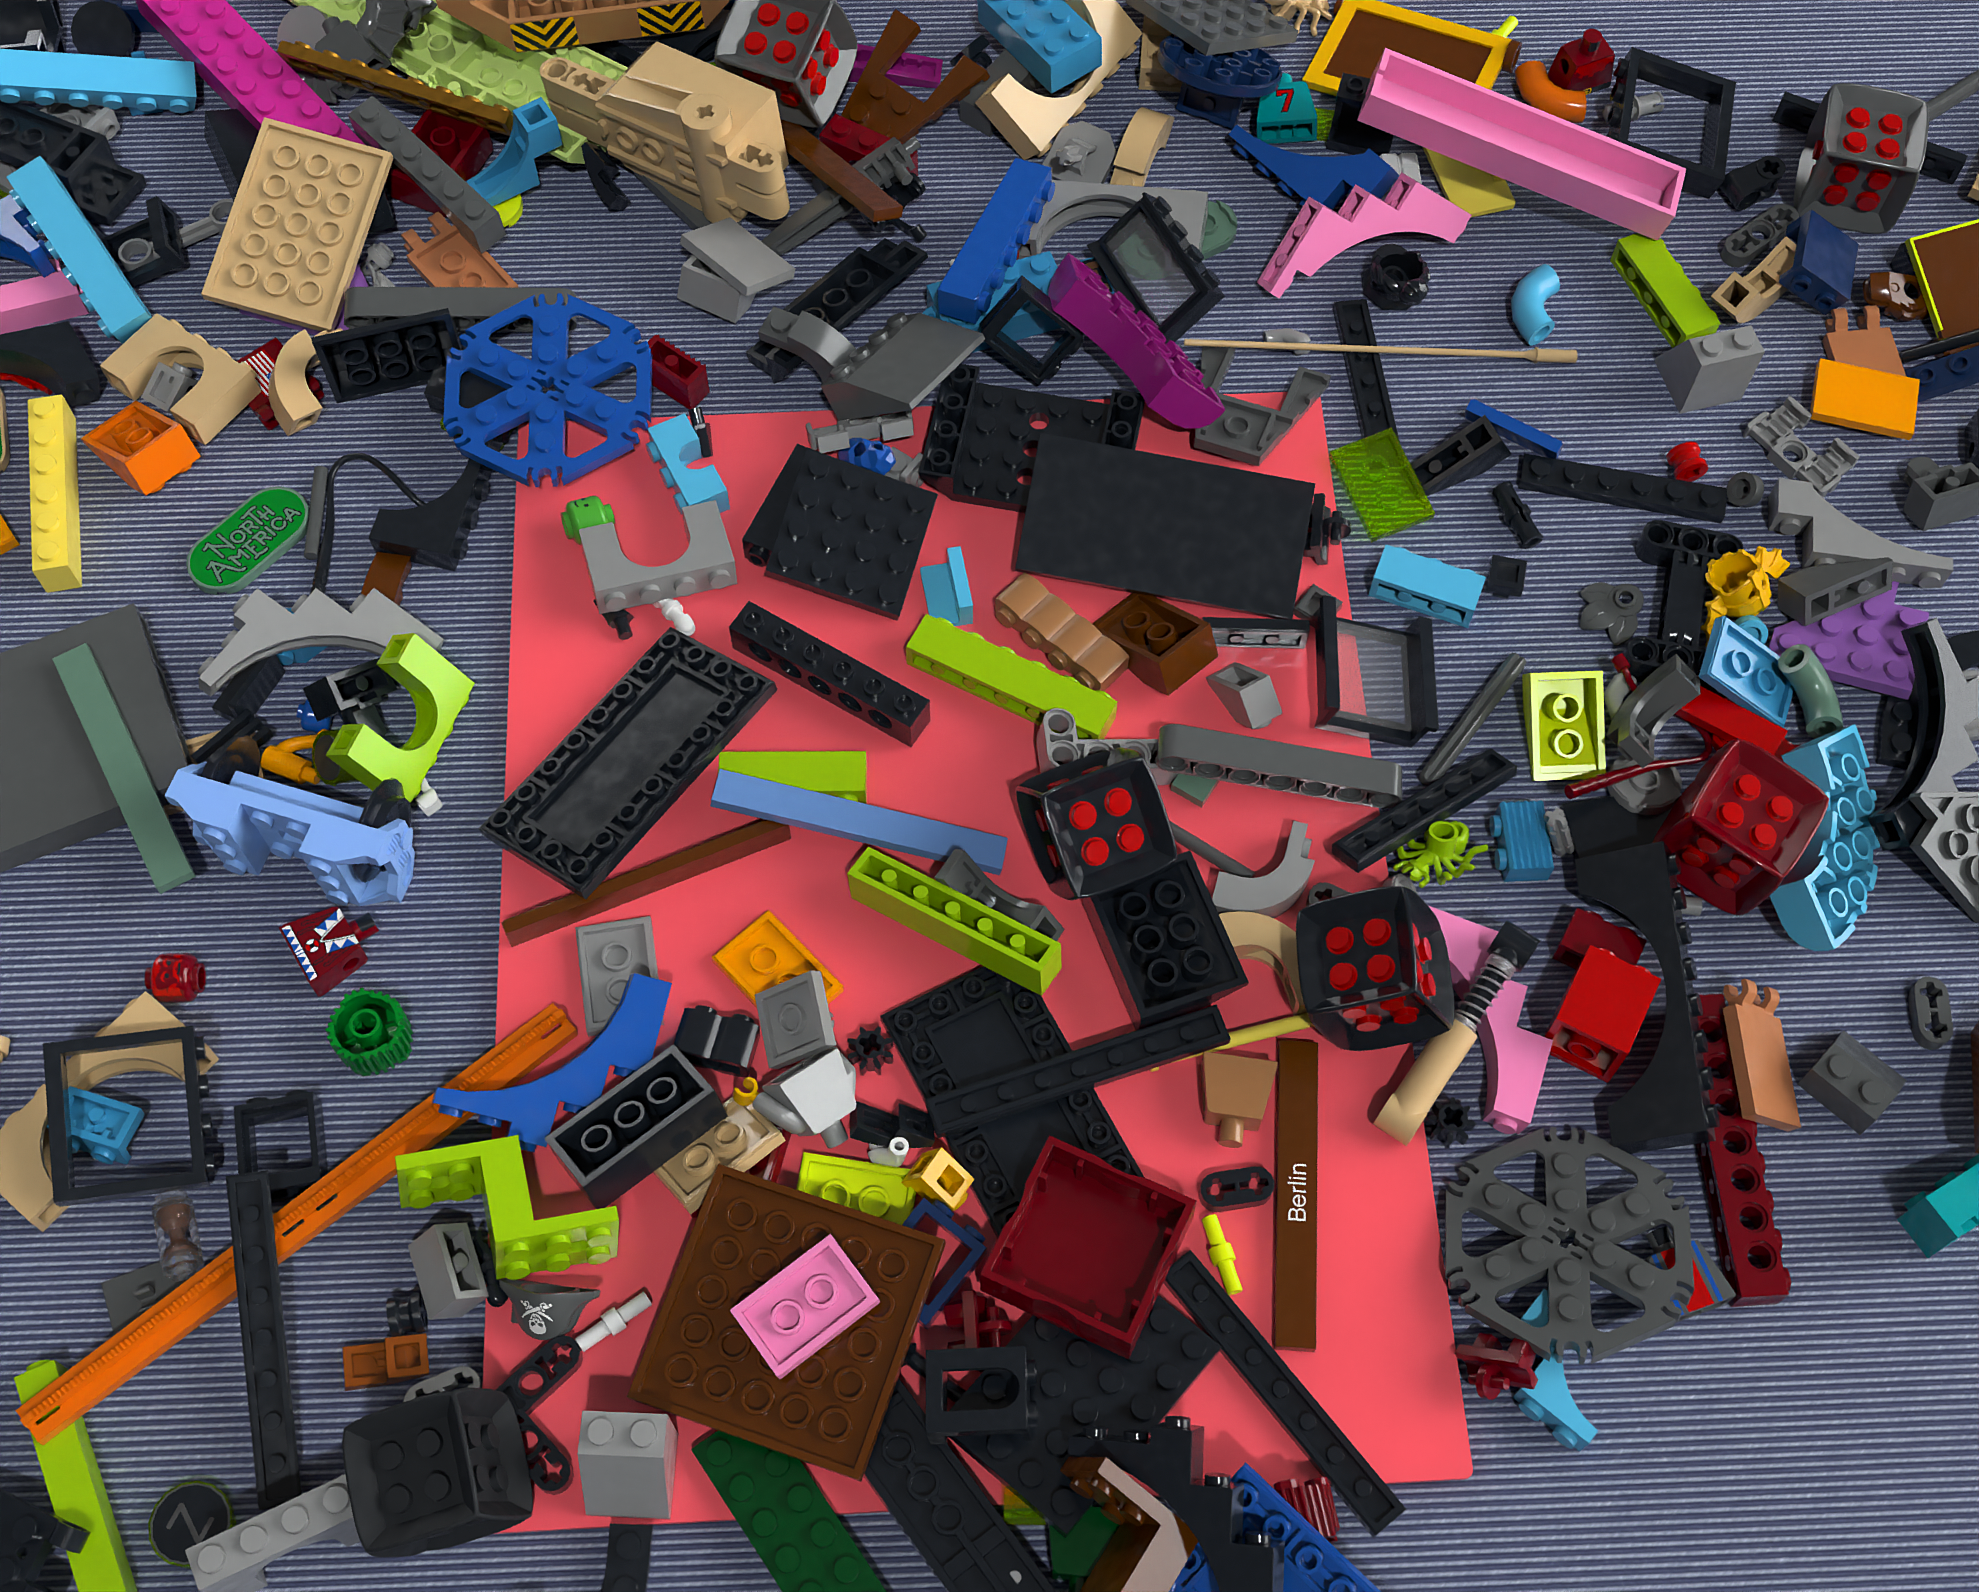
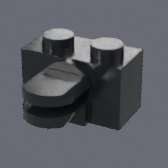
[303,658,397,738]

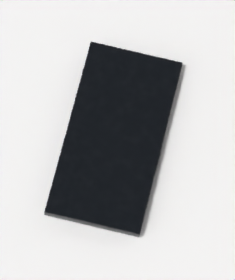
[1015,432,1316,619]
[479,627,778,900]
[880,966,1144,1239]

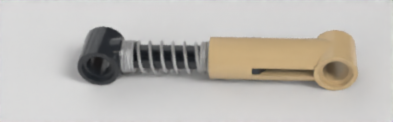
[1373,920,1541,1146]

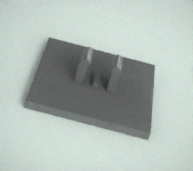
[101,1258,200,1335]

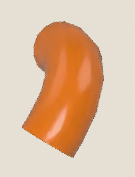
[1515,60,1587,123]

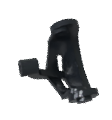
[859,172,927,242]

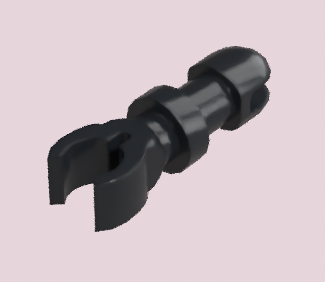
[473,1230,508,1307]

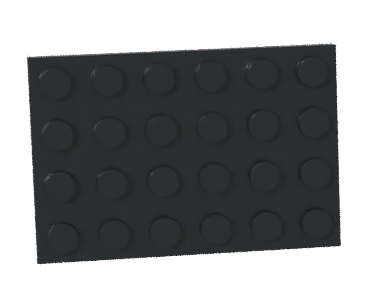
[948,1295,1222,1538]

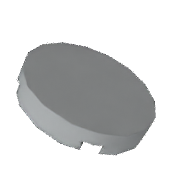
[276,5,329,50]
[1608,755,1682,816]

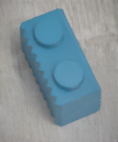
[1489,800,1554,882]

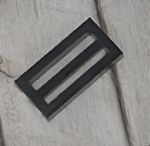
[191,709,274,764]

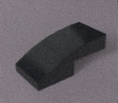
[581,142,631,211]
[850,1101,935,1148]

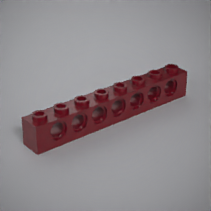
[1696,994,1791,1307]

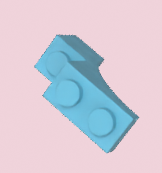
[1513,1289,1598,1452]

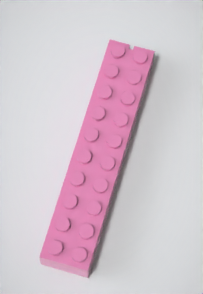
[1357,48,1686,241]

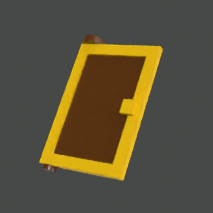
[1302,0,1522,96]

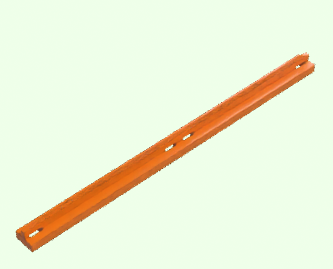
[15,1003,578,1445]

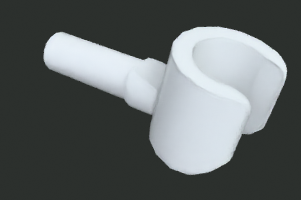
[415,777,443,817]

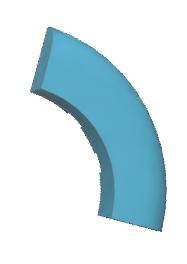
[1770,724,1880,951]

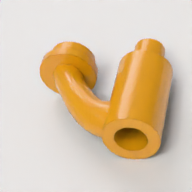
[260,729,332,785]

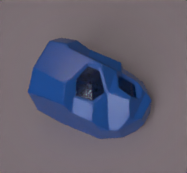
[838,438,896,475]

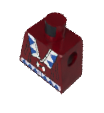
[279,906,379,997]

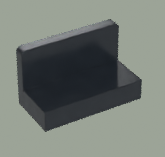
[212,655,286,722]

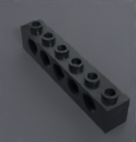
[729,601,930,747]

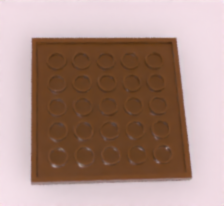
[627,1164,946,1482]

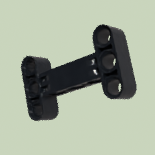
[1623,520,1744,693]

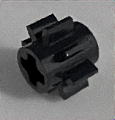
[848,1026,893,1076]
[1424,1097,1476,1149]

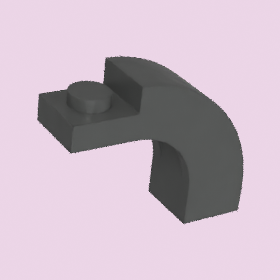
[758,306,856,393]
[1607,654,1701,768]
[934,849,1065,941]

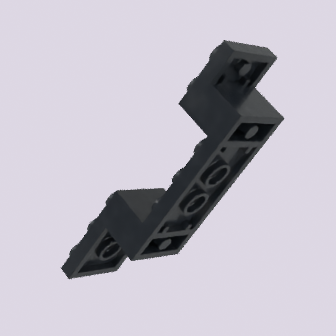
[0,100,146,226]

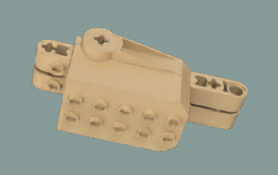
[539,41,790,223]

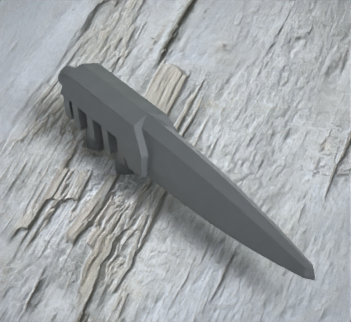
[761,136,921,256]

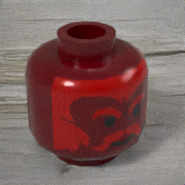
[144,953,206,1003]

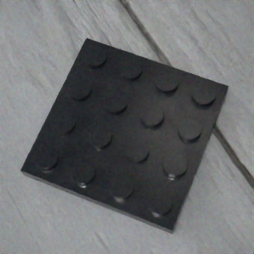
[764,448,938,621]

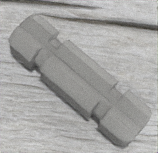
[1544,808,1574,857]

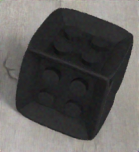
[342,1388,533,1557]

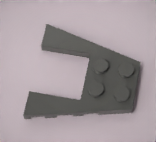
[1194,339,1331,466]

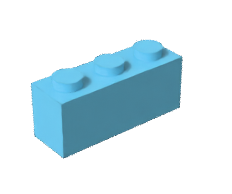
[1368,545,1486,628]

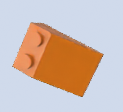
[81,401,201,496]

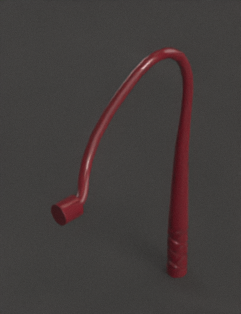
[1564,653,1712,799]

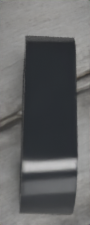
[1199,1167,1274,1212]

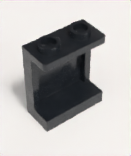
[1326,73,1394,156]

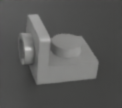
[141,362,198,414]
[885,447,925,487]

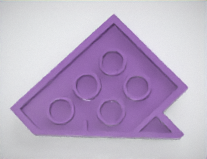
[1769,581,1929,700]

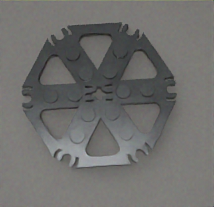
[1445,1127,1694,1365]

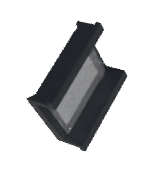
[1312,595,1439,748]

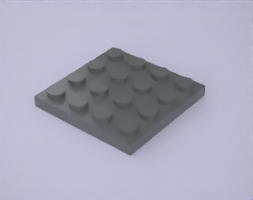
[1125,0,1299,56]

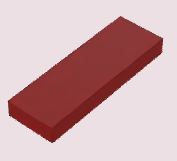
[1675,686,1788,755]

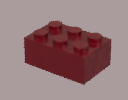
[386,110,493,218]

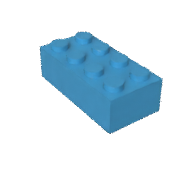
[977,0,1102,94]

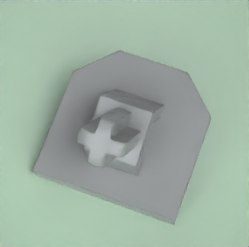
[1042,121,1117,184]

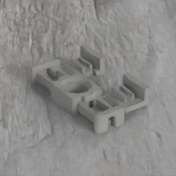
[1743,396,1860,498]
[806,410,914,453]

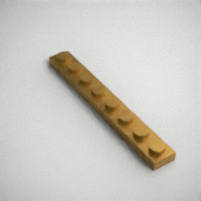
[277,40,513,136]

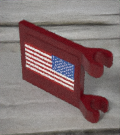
[236,337,325,431]

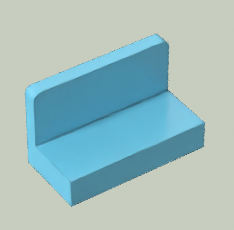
[920,546,973,626]

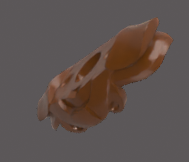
[1863,272,1929,321]

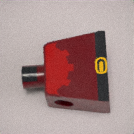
[1547,29,1615,95]

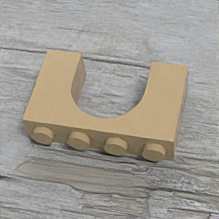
[100,313,261,445]

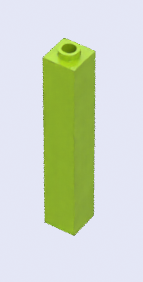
[13,1360,137,1592]

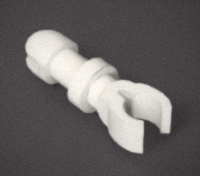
[652,598,696,636]

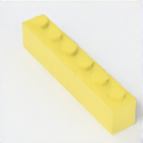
[28,394,82,593]

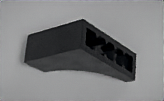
[0,321,100,407]

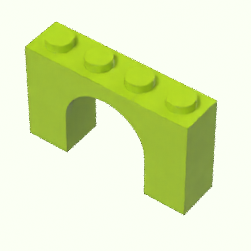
[326,633,475,803]

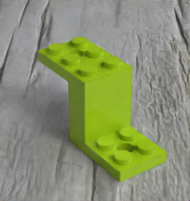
[395,1135,619,1280]

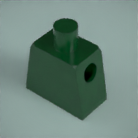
[1047,1507,1120,1592]

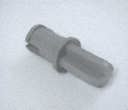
[1602,91,1664,122]

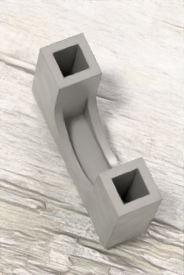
[579,500,738,614]
[185,1474,360,1592]

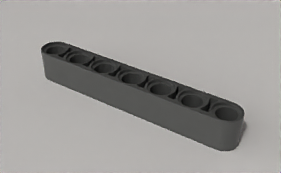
[344,287,576,332]
[1157,724,1402,809]

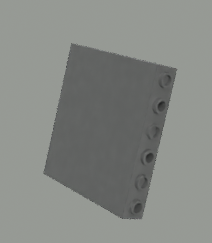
[0,603,193,873]

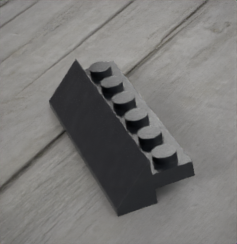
[746,238,928,384]

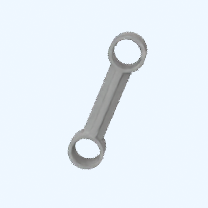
[118,199,234,272]

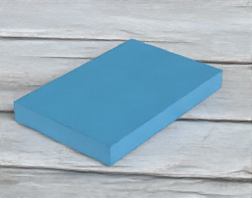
[1699,615,1794,728]

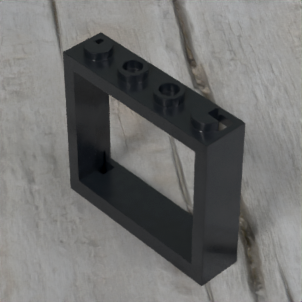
[1606,47,1736,199]
[43,1026,216,1207]

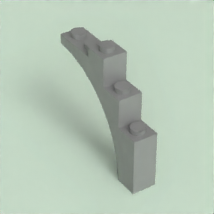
[197,588,444,697]

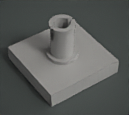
[755,970,836,1069]

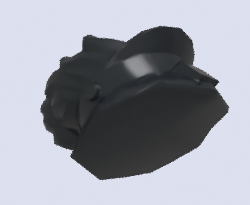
[1362,244,1431,310]

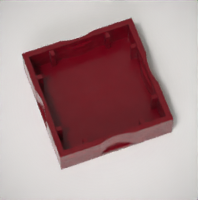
[980,1135,1197,1359]

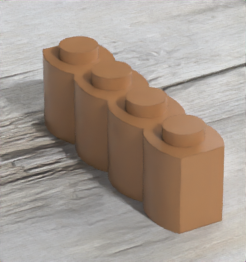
[995,572,1129,691]

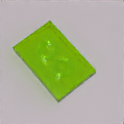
[1329,427,1435,543]

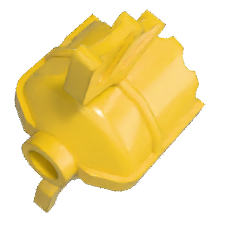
[1701,546,1790,647]

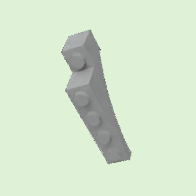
[1768,478,1953,588]

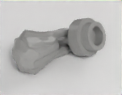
[360,242,395,287]

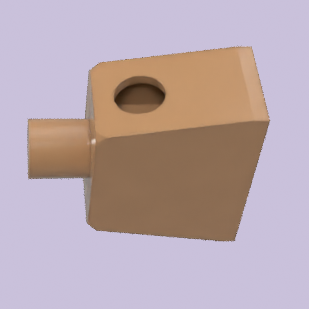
[1200,1051,1278,1148]

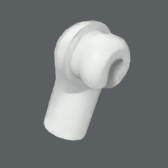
[868,1137,909,1167]

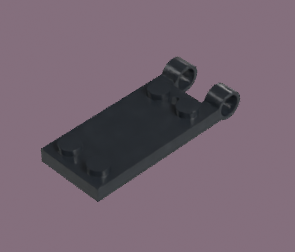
[0,1488,91,1592]

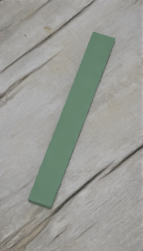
[52,643,196,894]

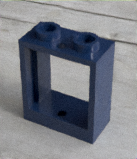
[902,1198,987,1330]

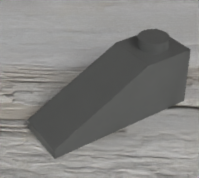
[1778,557,1893,626]

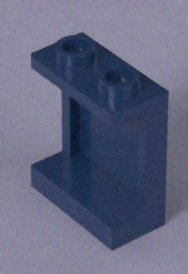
[1779,209,1859,315]

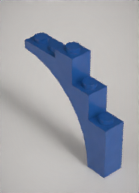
[432,973,672,1153]

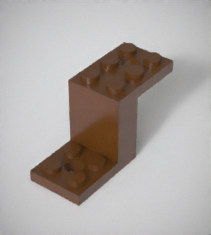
[1060,1457,1198,1592]

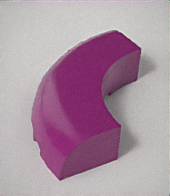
[1048,253,1225,428]

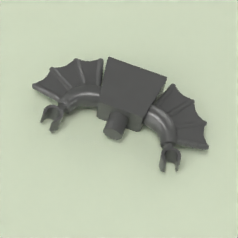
[279,0,410,104]

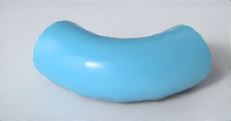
[1511,264,1560,346]

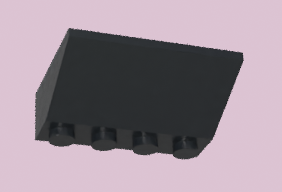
[311,308,463,404]
[1083,851,1249,1030]

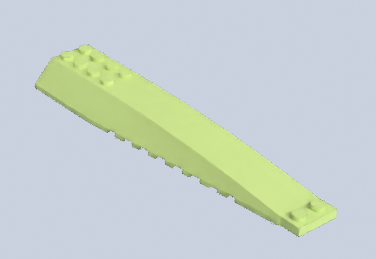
[288,0,628,164]

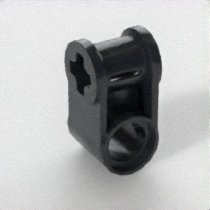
[1719,156,1785,211]

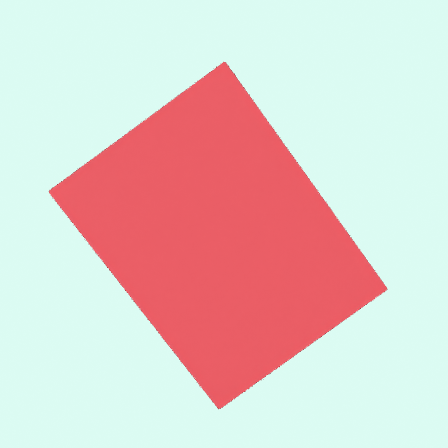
[482,392,1473,1534]

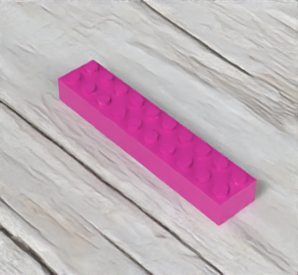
[135,0,365,145]

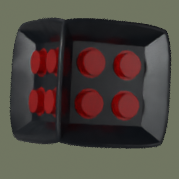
[1016,748,1177,901]
[1296,886,1454,1051]

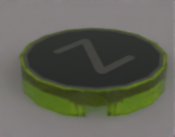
[148,1481,236,1569]

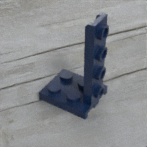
[1905,345,1979,402]

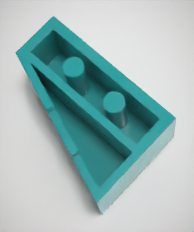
[1897,1154,1979,1258]

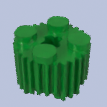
[325,987,413,1076]

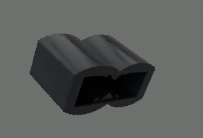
[674,1005,760,1077]

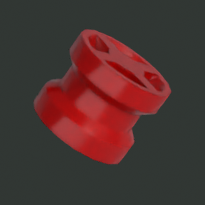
[1666,441,1709,482]

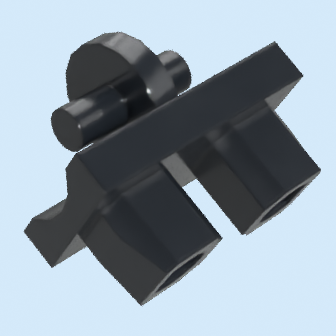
[1303,493,1351,565]

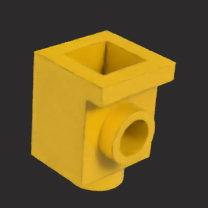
[901,1147,974,1211]

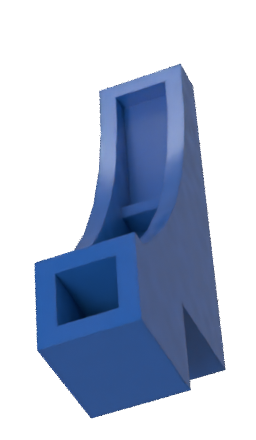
[1228,124,1399,210]

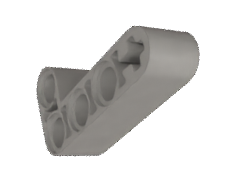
[1036,708,1178,785]

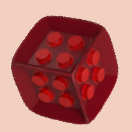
[1652,738,1829,916]

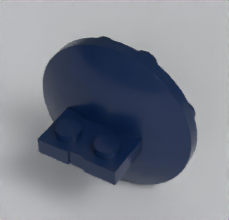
[1158,34,1282,129]

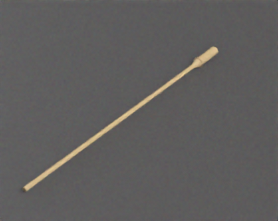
[1184,339,1577,363]

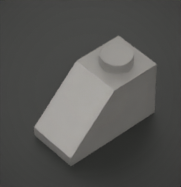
[1206,662,1283,729]

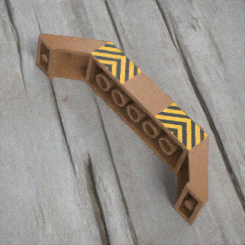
[436,0,730,53]

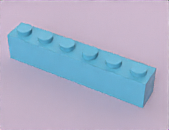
[0,49,197,113]
[6,156,152,344]

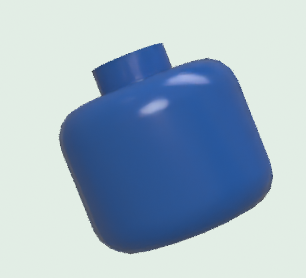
[296,699,334,733]

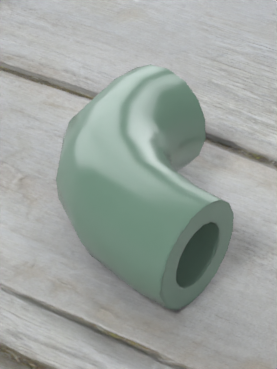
[1778,644,1843,739]

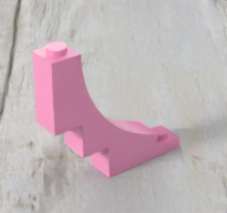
[1257,172,1472,298]
[1429,906,1553,1134]

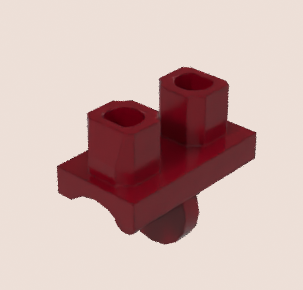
[944,1290,1012,1373]
[1455,1333,1538,1400]

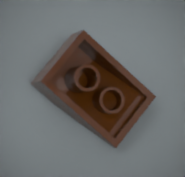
[1093,593,1219,696]

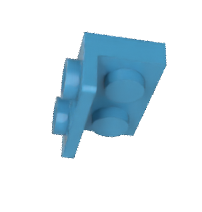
[46,1086,145,1165]

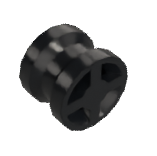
[386,1292,428,1337]

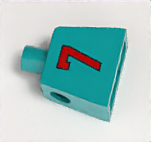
[1257,73,1317,144]

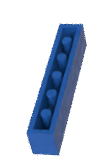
[937,158,1055,324]

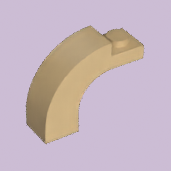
[1110,107,1175,187]
[1711,237,1796,323]
[268,328,343,436]
[1219,911,1307,1016]

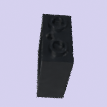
[978,275,1084,385]
[234,1090,328,1203]

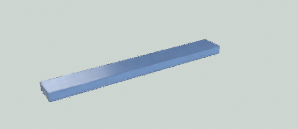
[710,769,1008,875]

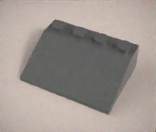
[821,312,985,421]

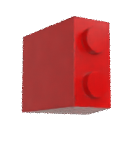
[1543,945,1662,1083]

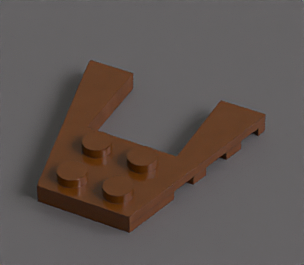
[841,9,990,143]

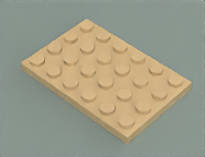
[201,117,394,333]

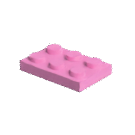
[730,1234,880,1379]

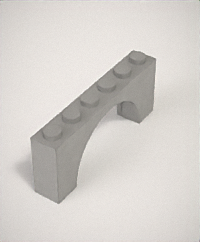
[1019,180,1208,273]

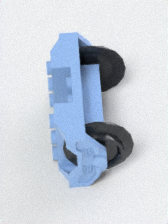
[165,735,415,906]

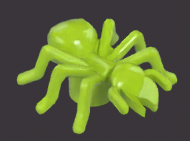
[1393,821,1488,888]

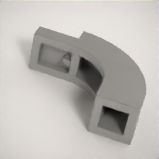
[1212,821,1315,918]

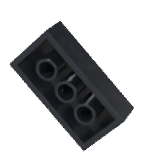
[544,1044,728,1209]

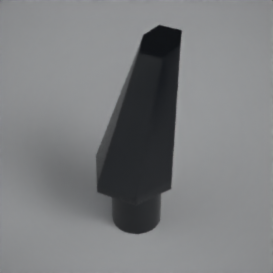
[688,407,713,458]
[593,599,634,640]

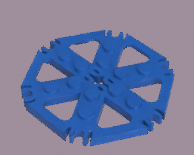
[443,293,652,487]

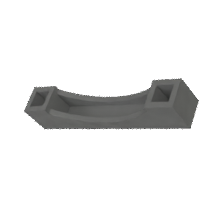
[348,95,506,254]

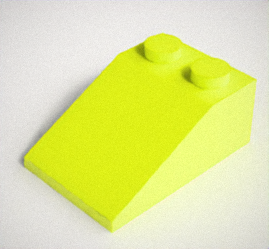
[1522,671,1606,781]

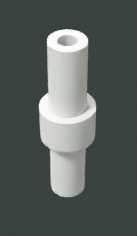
[575,1291,652,1352]

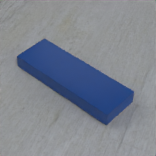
[1465,399,1563,459]

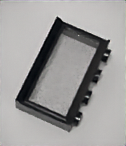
[1087,192,1225,343]

